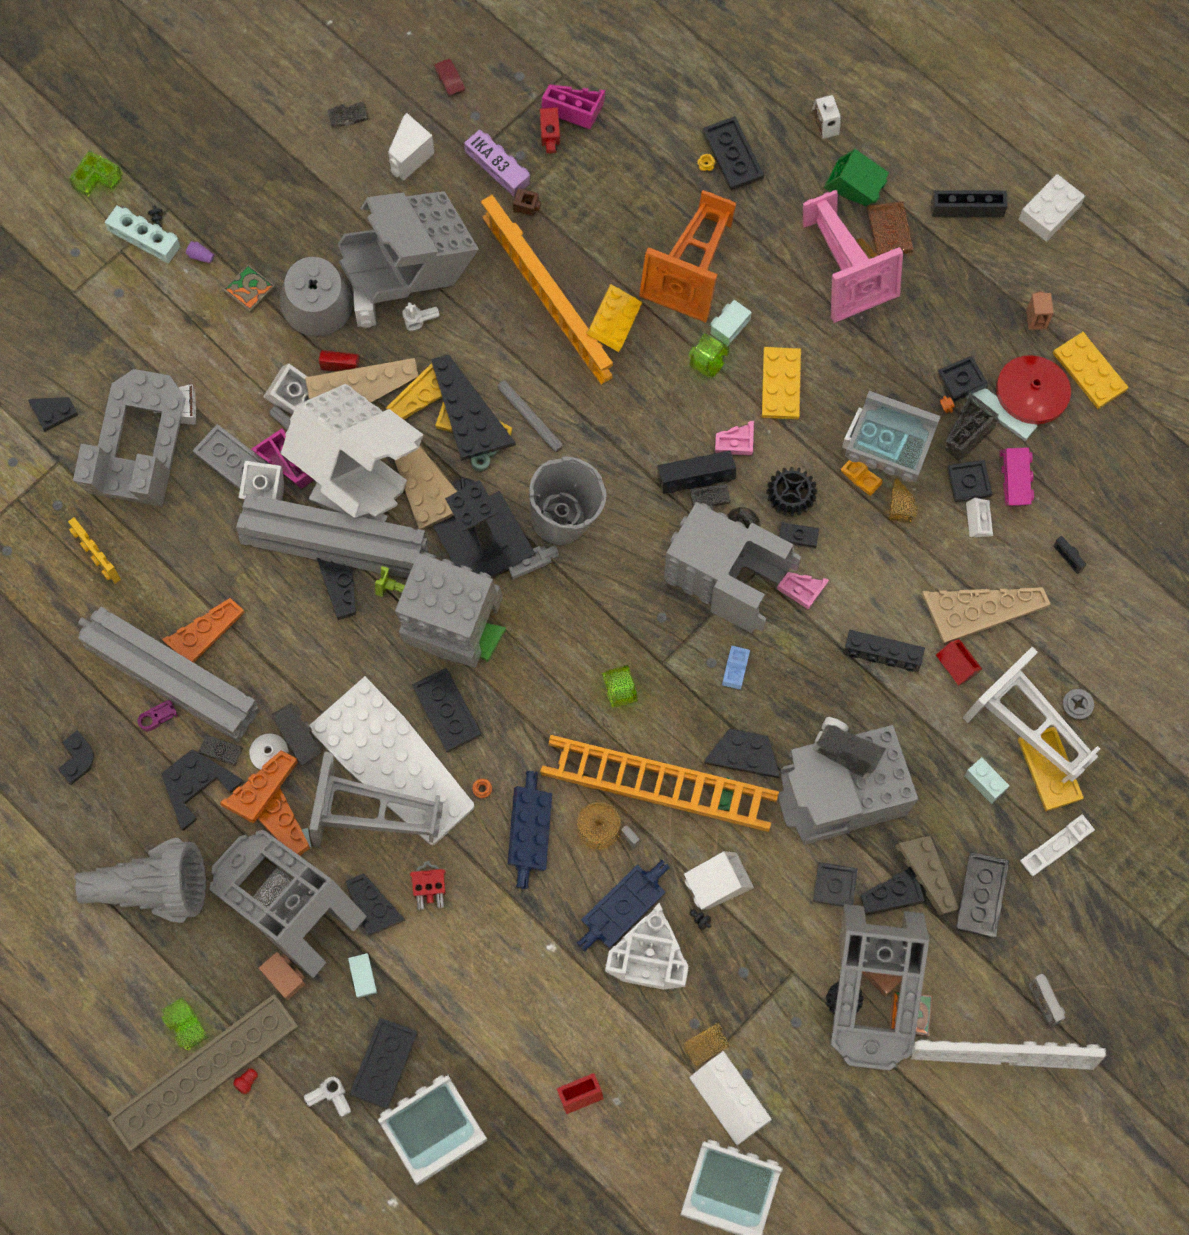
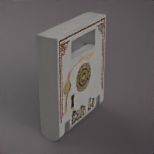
[1029,974,1065,1028]

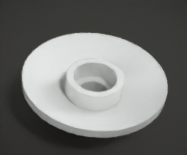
[250,734,289,770]

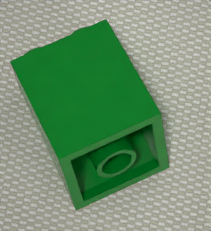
[823,149,889,206]

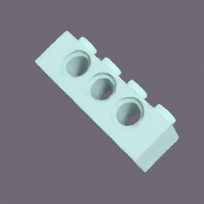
[105,206,180,264]

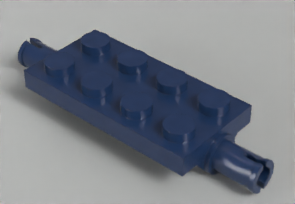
[507,771,552,889]
[576,859,670,952]

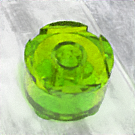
[689,333,729,378]
[602,664,639,708]

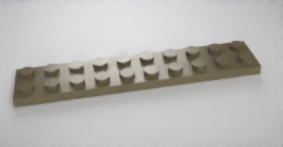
[106,994,298,1152]

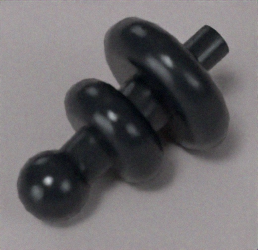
[148,205,163,228]
[689,909,711,930]

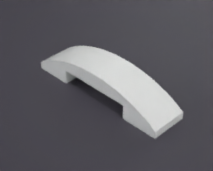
[1020,814,1095,877]

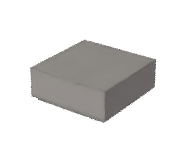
[621,825,639,849]

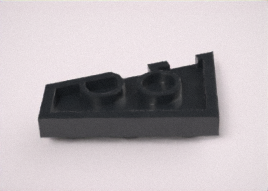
[861,866,924,915]
[345,873,406,936]

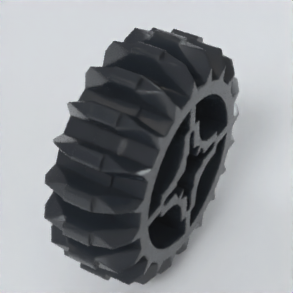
[766,466,818,517]

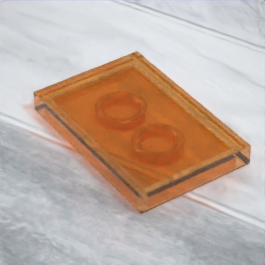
[867,201,914,256]

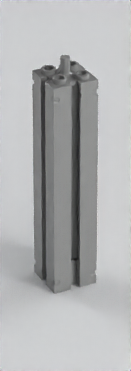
[236,494,437,578]
[78,607,260,743]

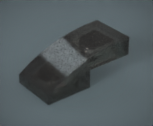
[328,101,369,127]

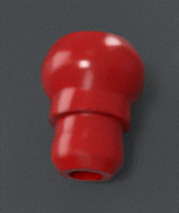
[233,1068,258,1095]

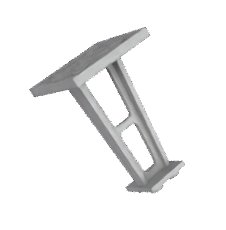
[309,751,443,848]

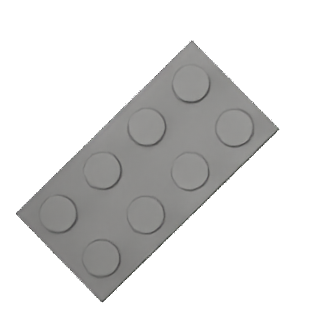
[193,424,268,490]

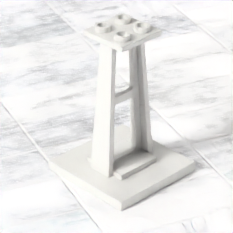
[963,647,1100,783]

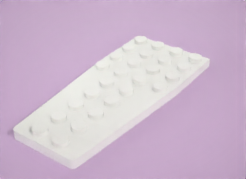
[307,677,474,845]
[911,1040,1105,1070]

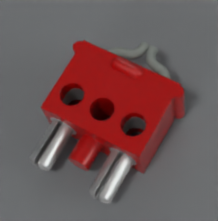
[410,861,446,910]

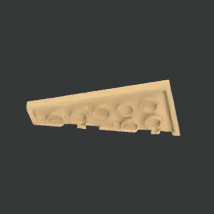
[305,358,418,402]
[394,446,458,530]
[921,587,1051,644]

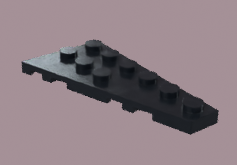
[431,354,516,460]

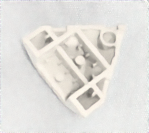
[605,903,689,990]

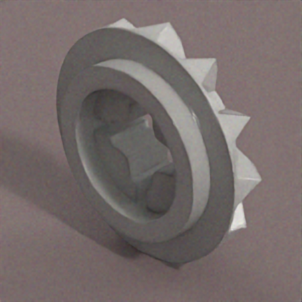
[1062,689,1094,720]

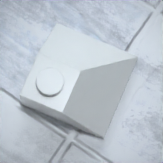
[239,461,284,501]

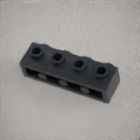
[931,190,1008,217]
[657,451,736,494]
[843,629,925,672]

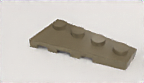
[895,836,959,916]

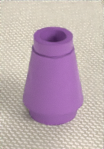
[186,241,214,264]

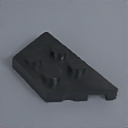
[704,729,779,778]

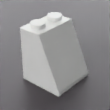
[388,113,434,181]
[684,851,754,910]

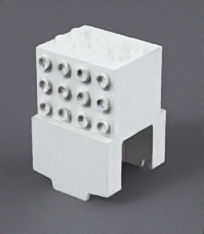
[281,384,423,518]

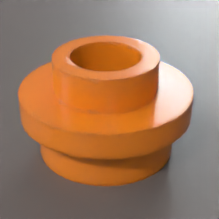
[939,396,955,413]
[472,779,492,798]

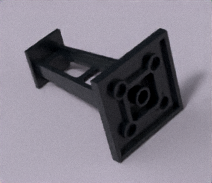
[433,480,535,579]

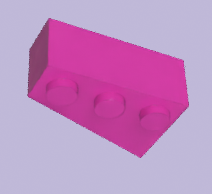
[541,85,605,129]
[251,428,314,489]
[999,448,1034,506]

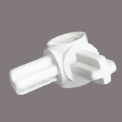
[402,303,439,331]
[304,1077,351,1117]

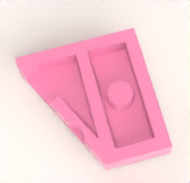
[715,421,754,455]
[777,572,829,610]

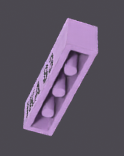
[464,130,530,197]

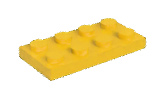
[586,284,642,352]
[1053,332,1129,409]
[762,347,801,419]
[1018,727,1084,811]

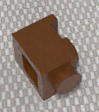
[513,188,541,216]

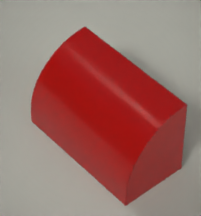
[319,350,360,372]
[936,639,983,686]
[556,1073,604,1115]

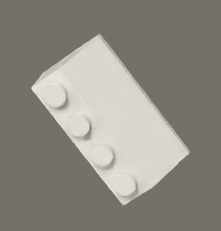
[689,1051,772,1145]

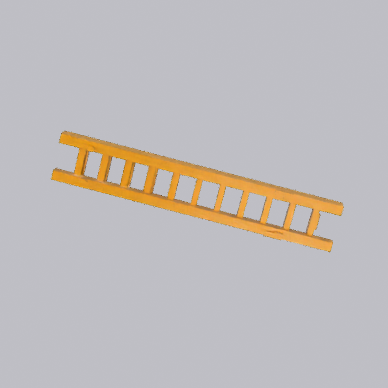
[481,195,613,385]
[540,735,779,832]

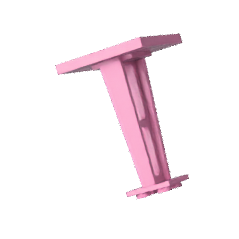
[803,190,903,323]

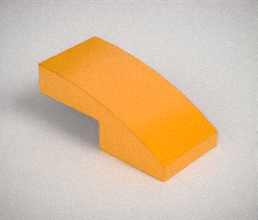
[841,460,883,496]

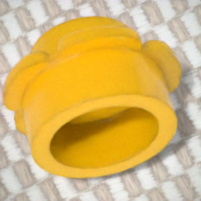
[697,154,715,171]

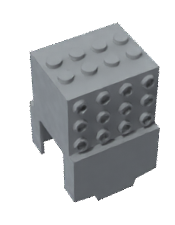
[338,191,479,303]
[664,502,801,633]
[395,552,503,668]
[778,725,918,845]

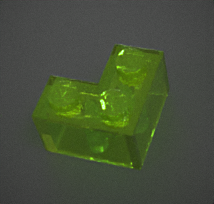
[69,150,123,196]
[161,997,209,1051]

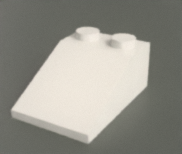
[264,363,309,415]

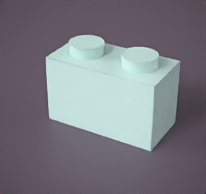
[710,300,752,346]
[964,757,1009,804]

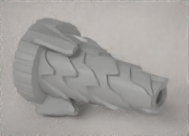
[74,838,206,923]

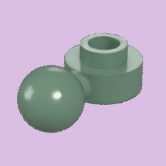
[471,451,498,472]

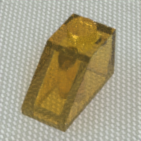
[888,478,918,523]

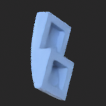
[722,646,750,690]

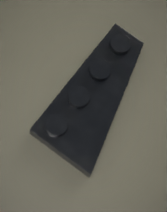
[316,557,356,620]

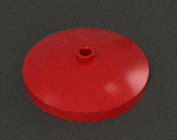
[996,355,1071,424]

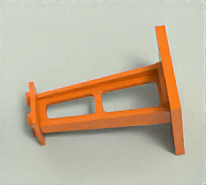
[639,190,736,323]

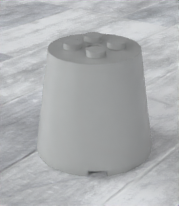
[280,257,354,336]
[529,457,606,545]

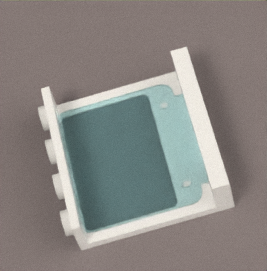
[378,1075,487,1185]
[680,1140,782,1235]

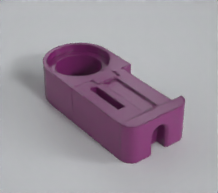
[138,700,178,731]

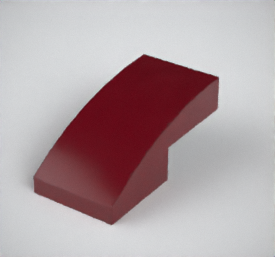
[434,58,465,97]

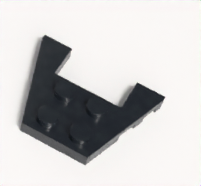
[161,749,244,831]

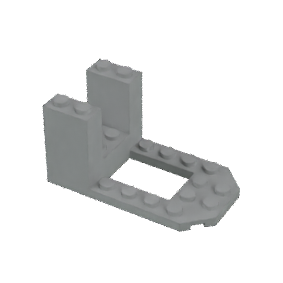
[73,369,186,507]
[210,830,367,978]
[831,904,929,1070]

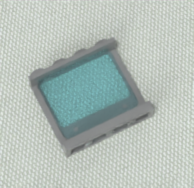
[844,391,940,482]

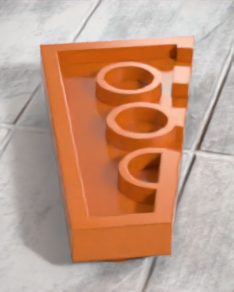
[162,598,245,663]
[220,750,298,824]
[257,788,310,856]

